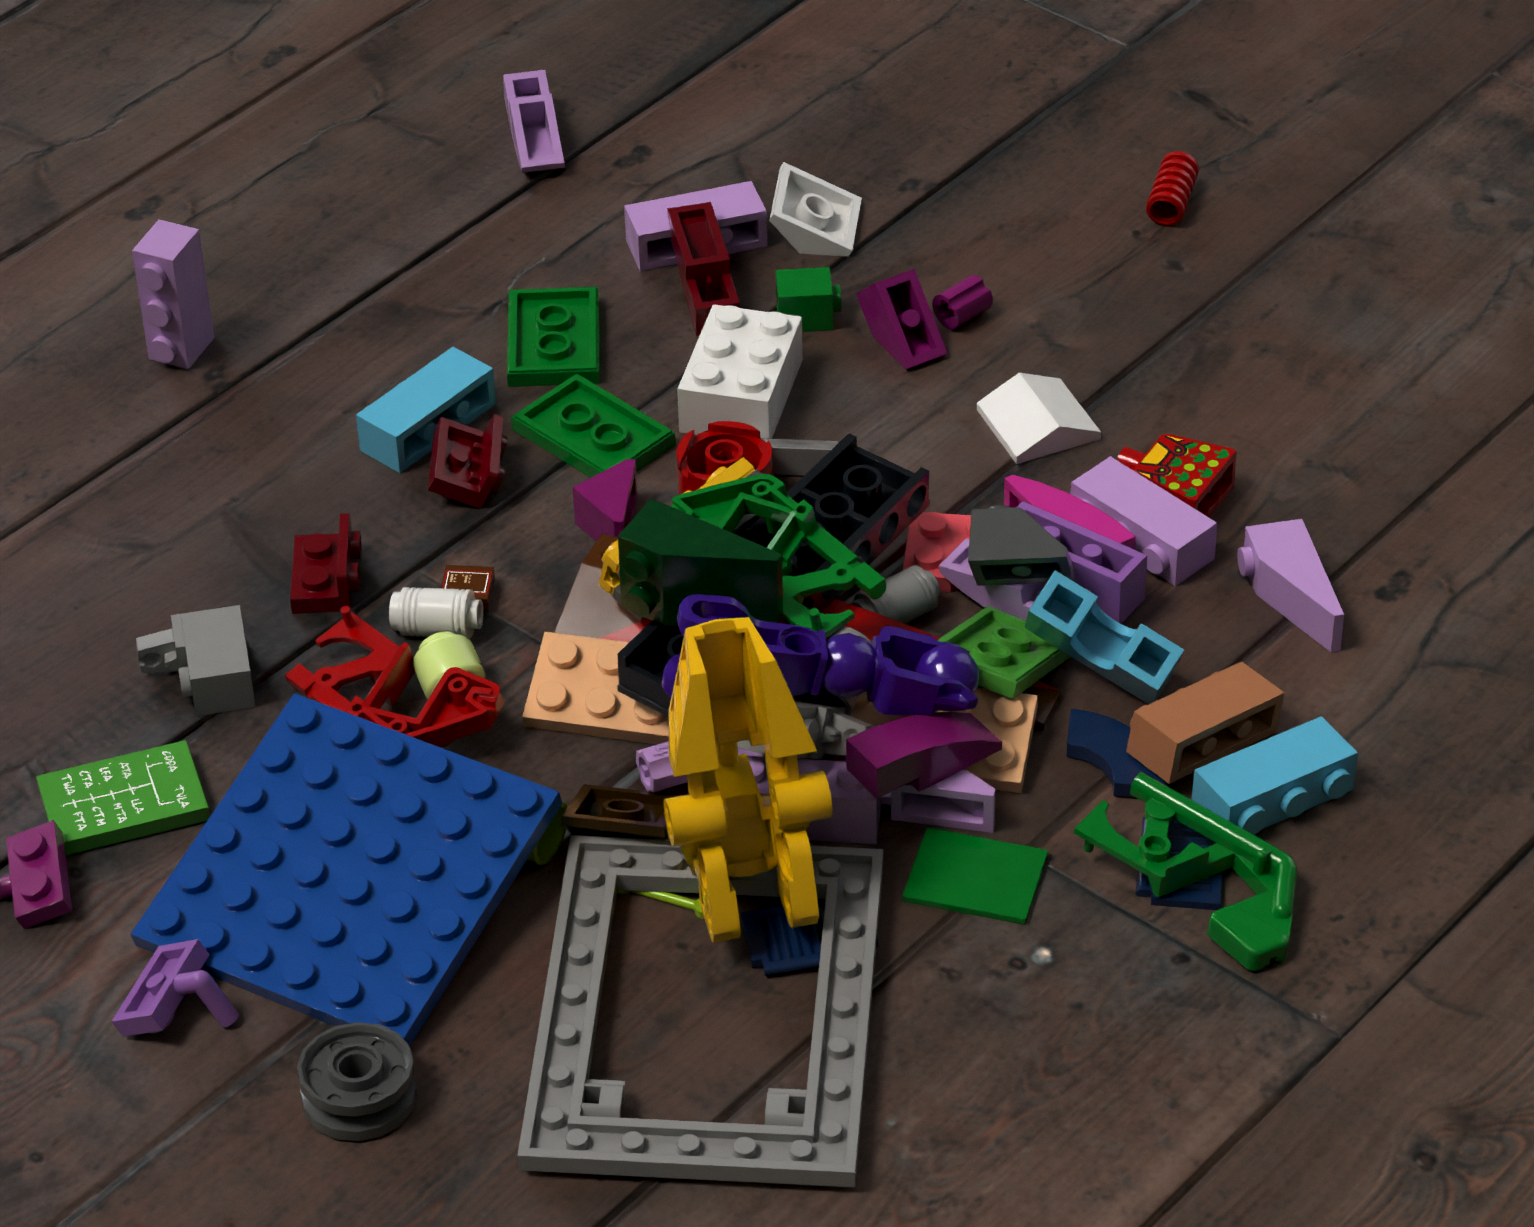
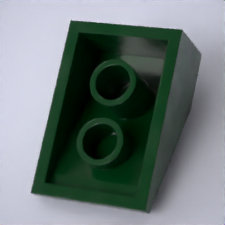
[618,499,783,627]

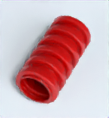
[1146,151,1199,226]

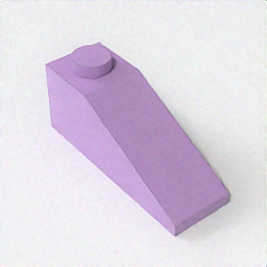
[1237,519,1344,653]

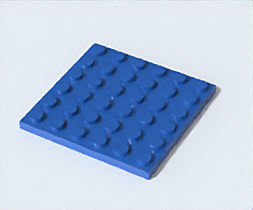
[130,693,562,1046]

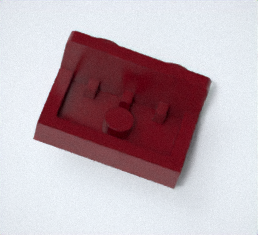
[428,414,508,509]

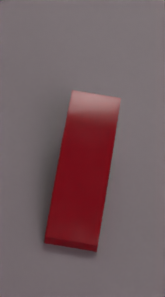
[667,202,740,336]

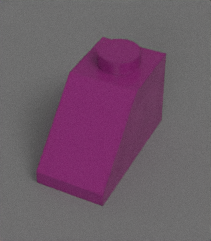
[856,269,948,370]

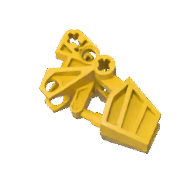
[664,617,833,943]

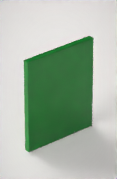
[902,827,1048,925]

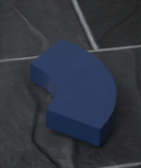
[1066,709,1166,798]

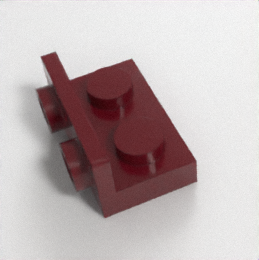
[290,513,362,614]

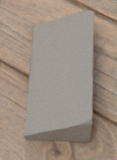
[761,438,839,476]

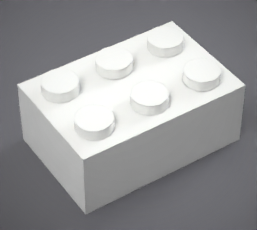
[677,304,803,439]

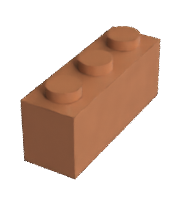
[1126,661,1285,784]

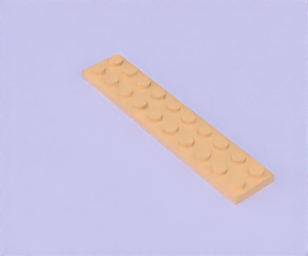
[522,632,1038,793]

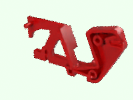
[285,606,504,748]

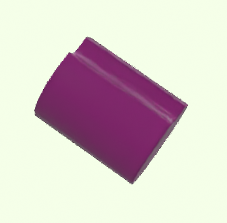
[932,275,993,330]

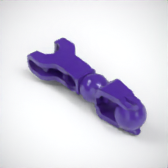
[661,594,979,715]

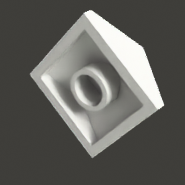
[769,162,862,257]
[977,373,1101,464]

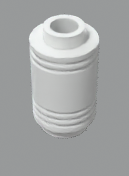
[389,587,483,639]

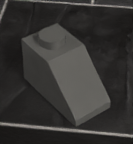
[968,505,1075,586]

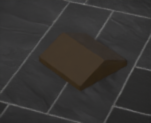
[561,784,682,840]

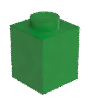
[775,267,842,332]

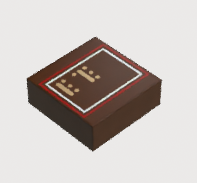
[441,565,495,612]

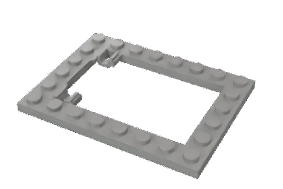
[517,835,884,1187]

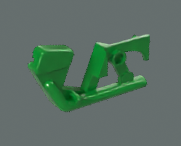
[670,474,886,638]
[1074,772,1297,971]

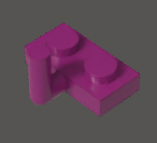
[0,820,72,929]

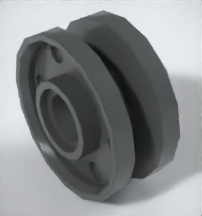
[297,1022,417,1141]

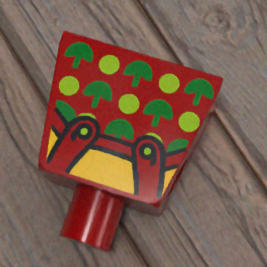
[1117,434,1237,517]

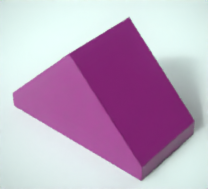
[572,459,638,541]

